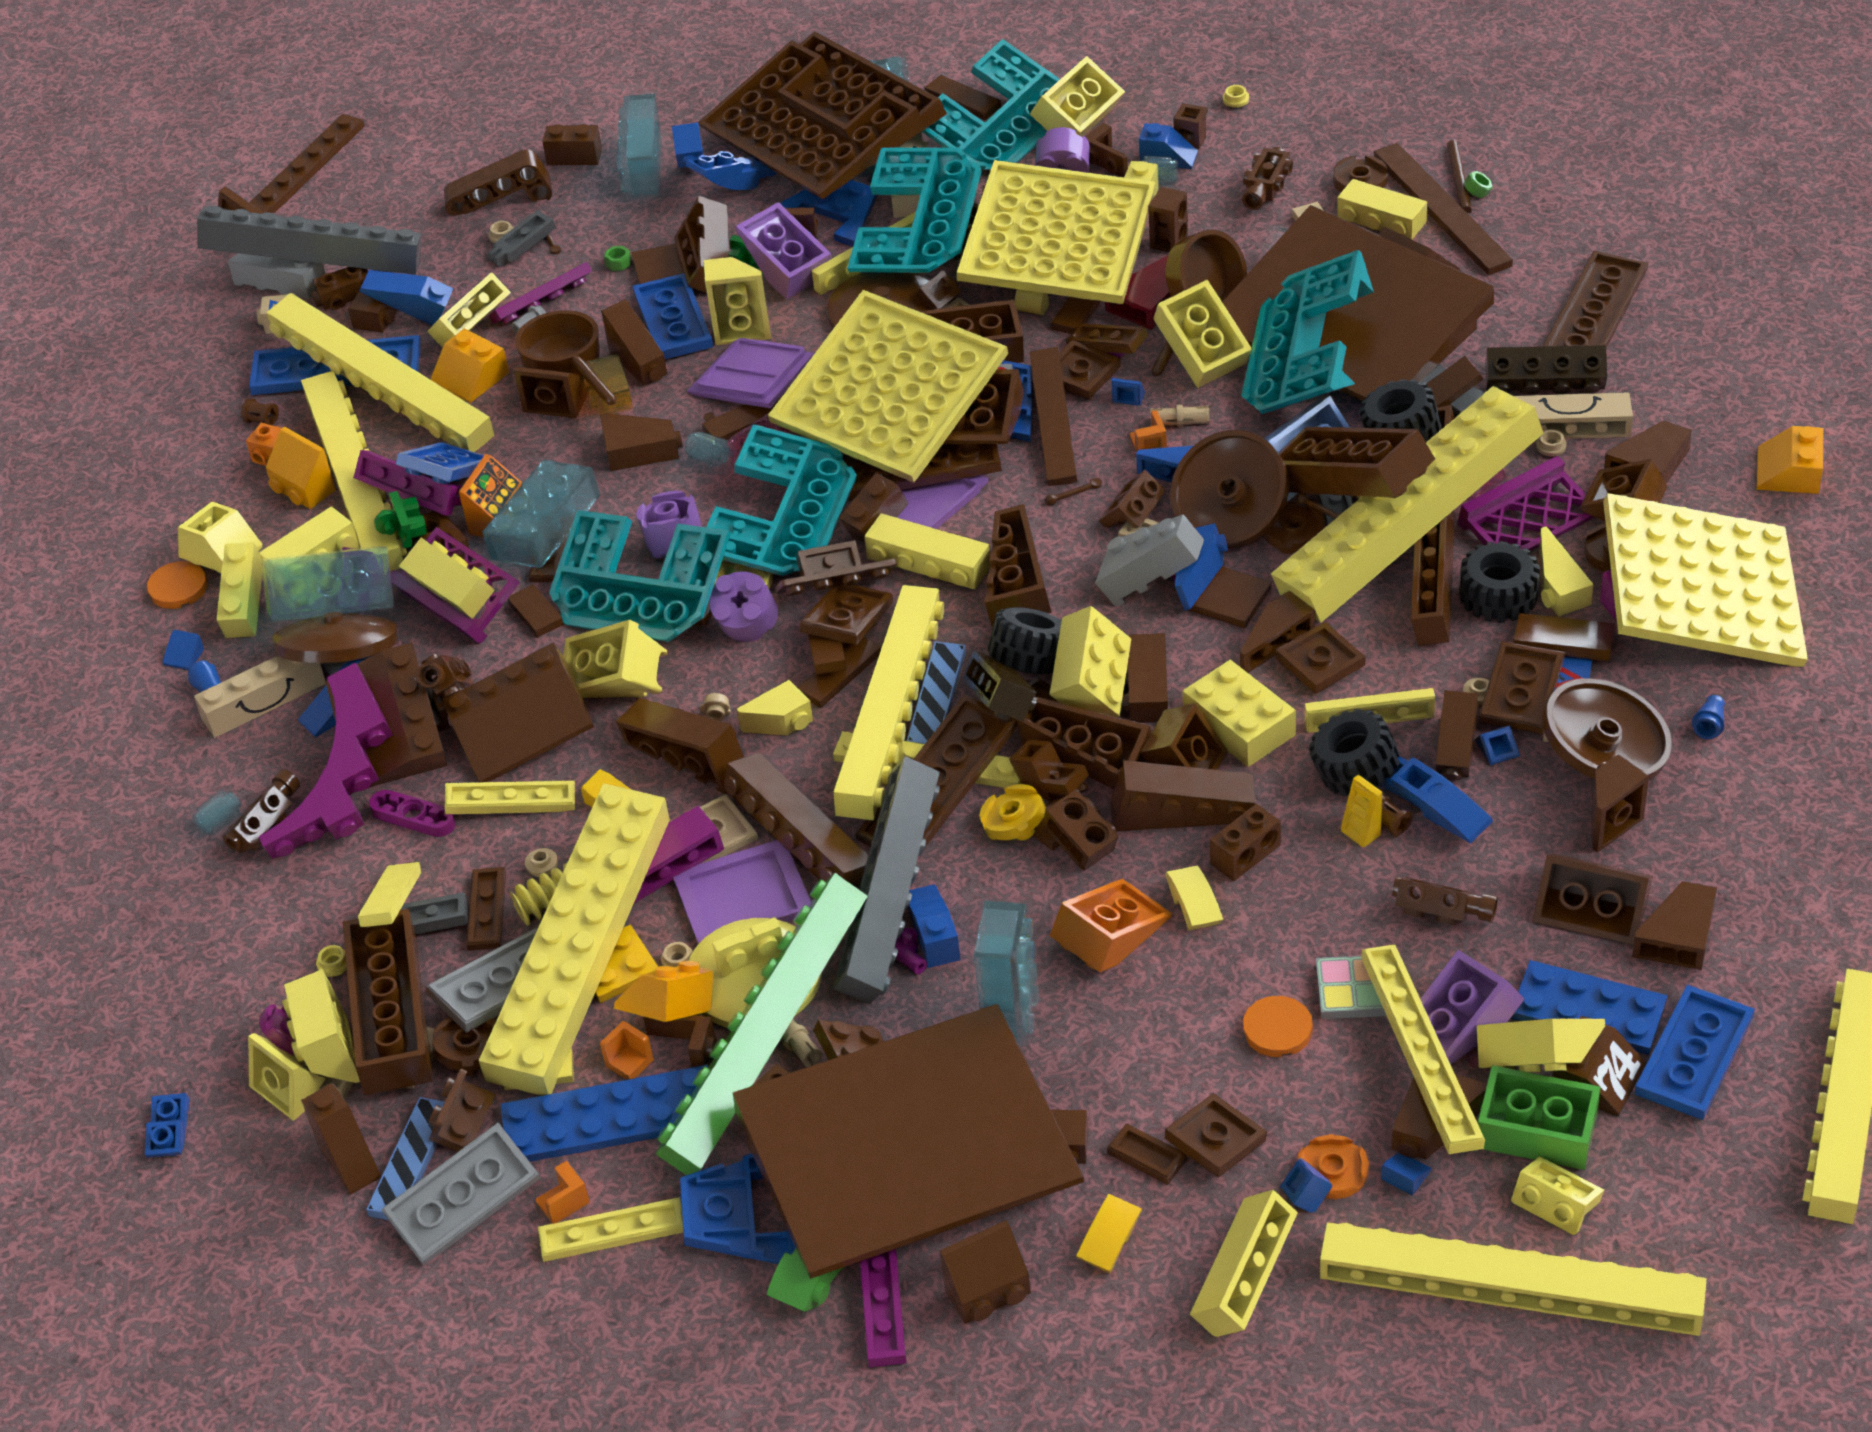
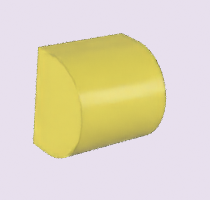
[1015,289,1049,315]

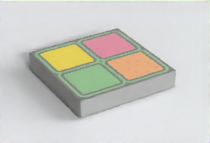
[1316,956,1387,1019]

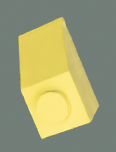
[737,680,813,736]

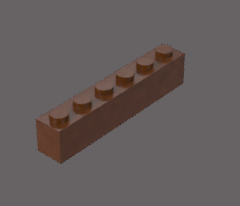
[724,753,868,889]

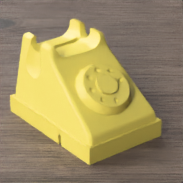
[563,620,667,698]

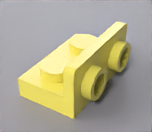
[1511,1156,1604,1235]

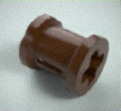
[241,398,279,426]
[1381,795,1413,837]

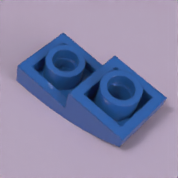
[145,1093,190,1158]

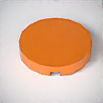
[147,561,208,609]
[1243,996,1313,1057]
[1297,1134,1369,1200]

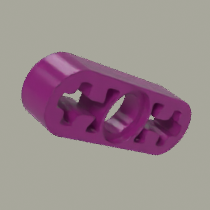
[369,790,455,837]

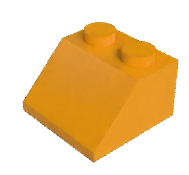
[430,328,509,403]
[1756,426,1824,494]
[266,427,336,510]
[614,961,713,1022]

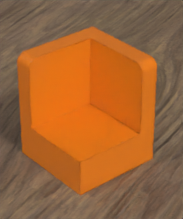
[1130,410,1167,453]
[600,1020,654,1080]
[536,1160,590,1224]

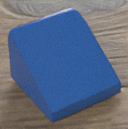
[1111,378,1145,406]
[163,630,204,670]
[1475,726,1521,765]
[1381,1153,1431,1196]
[1280,1158,1332,1213]

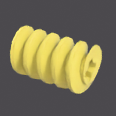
[510,862,568,926]

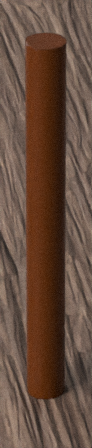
[1447,140,1472,213]

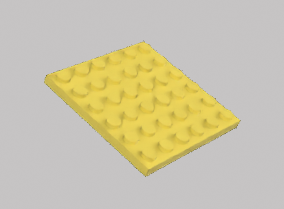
[957,160,1156,304]
[768,290,1008,483]
[1603,493,1808,667]

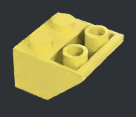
[178,502,262,573]

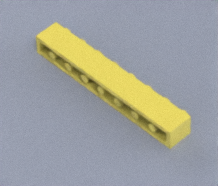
[1802,969,1872,1224]

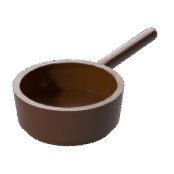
[1151,229,1247,376]
[515,310,617,405]

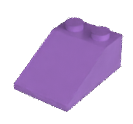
[736,202,831,300]
[1420,950,1524,1065]

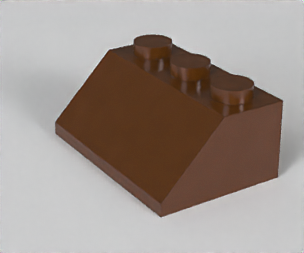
[1532,853,1653,945]

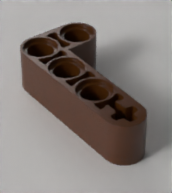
[444,149,552,216]

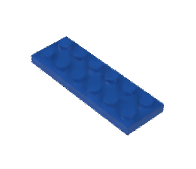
[249,335,421,395]
[501,1065,708,1162]

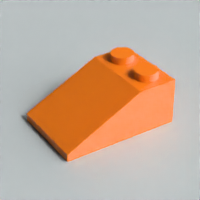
[1049,878,1172,972]

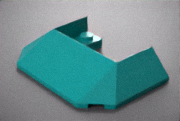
[922,39,1060,170]
[847,148,982,273]
[1241,250,1374,414]
[706,424,857,576]
[549,510,731,642]

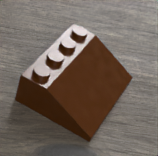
[943,369,1024,444]
[325,642,447,787]
[443,642,594,783]

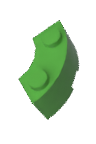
[766,1248,845,1312]

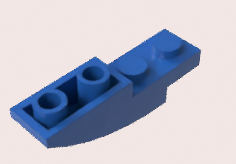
[686,151,777,190]
[1382,757,1493,844]

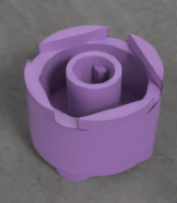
[1035,127,1090,173]
[636,491,703,558]
[709,572,778,642]

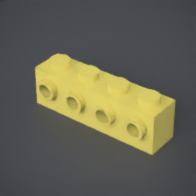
[864,513,990,590]
[1190,1190,1298,1337]

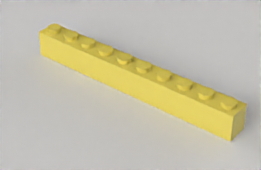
[266,293,494,452]
[301,371,407,574]
[834,585,944,820]
[1320,1222,1707,1336]

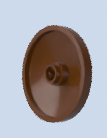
[827,272,931,329]
[1170,430,1289,549]
[272,612,398,663]
[1542,678,1672,781]

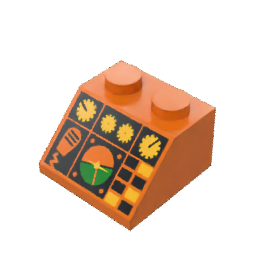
[459,454,527,541]

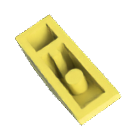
[1539,527,1593,617]

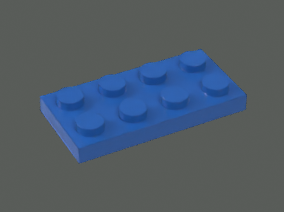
[632,273,713,359]
[396,442,484,484]
[1511,960,1668,1055]
[1635,985,1755,1120]

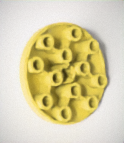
[689,917,822,1027]

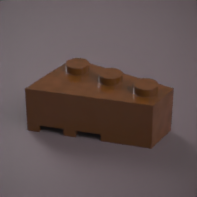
[674,196,729,292]

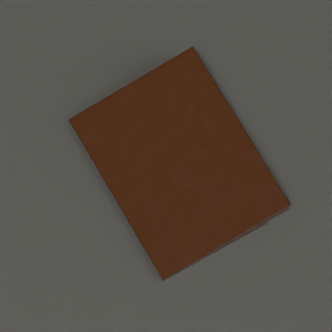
[698,31,947,199]
[1222,205,1494,401]
[732,1003,1084,1279]

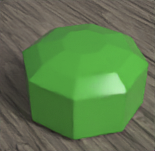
[1464,171,1492,198]
[604,246,631,271]

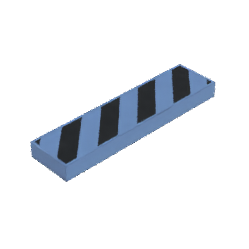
[907,641,966,744]
[366,1097,445,1220]

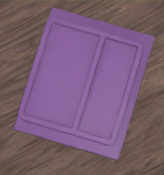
[687,338,815,408]
[897,475,989,529]
[673,840,811,944]

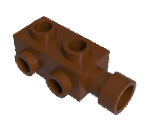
[1242,147,1293,210]
[311,267,389,310]
[416,654,474,700]
[222,769,300,853]
[1392,876,1498,925]

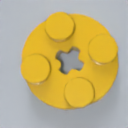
[979,784,1046,841]

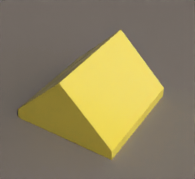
[248,1033,326,1121]

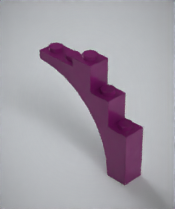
[259,663,393,859]

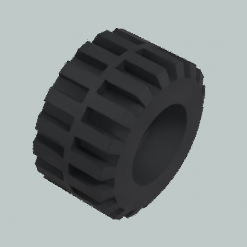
[1359,379,1441,442]
[1459,541,1540,623]
[987,608,1062,674]
[1309,709,1400,796]

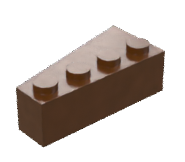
[985,504,1052,626]
[1018,697,1151,789]
[616,698,744,794]
[1110,760,1255,831]

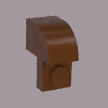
[1009,740,1089,802]

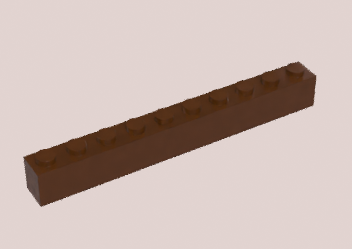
[1411,405,1455,646]

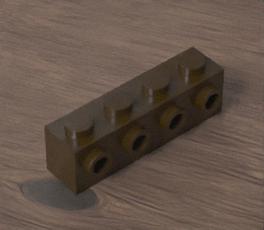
[1485,345,1608,394]
[962,650,1037,722]

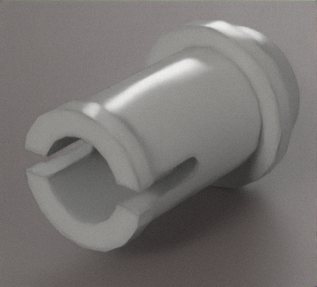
[511,305,546,334]

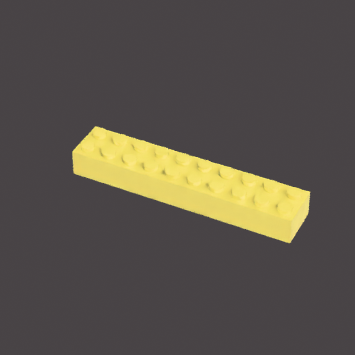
[1271,386,1544,623]
[479,783,670,1096]

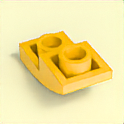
[1076,1194,1142,1273]

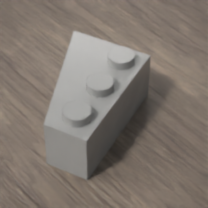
[227,253,325,299]
[1095,514,1204,606]

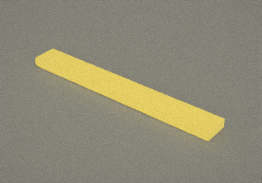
[1361,945,1485,1154]

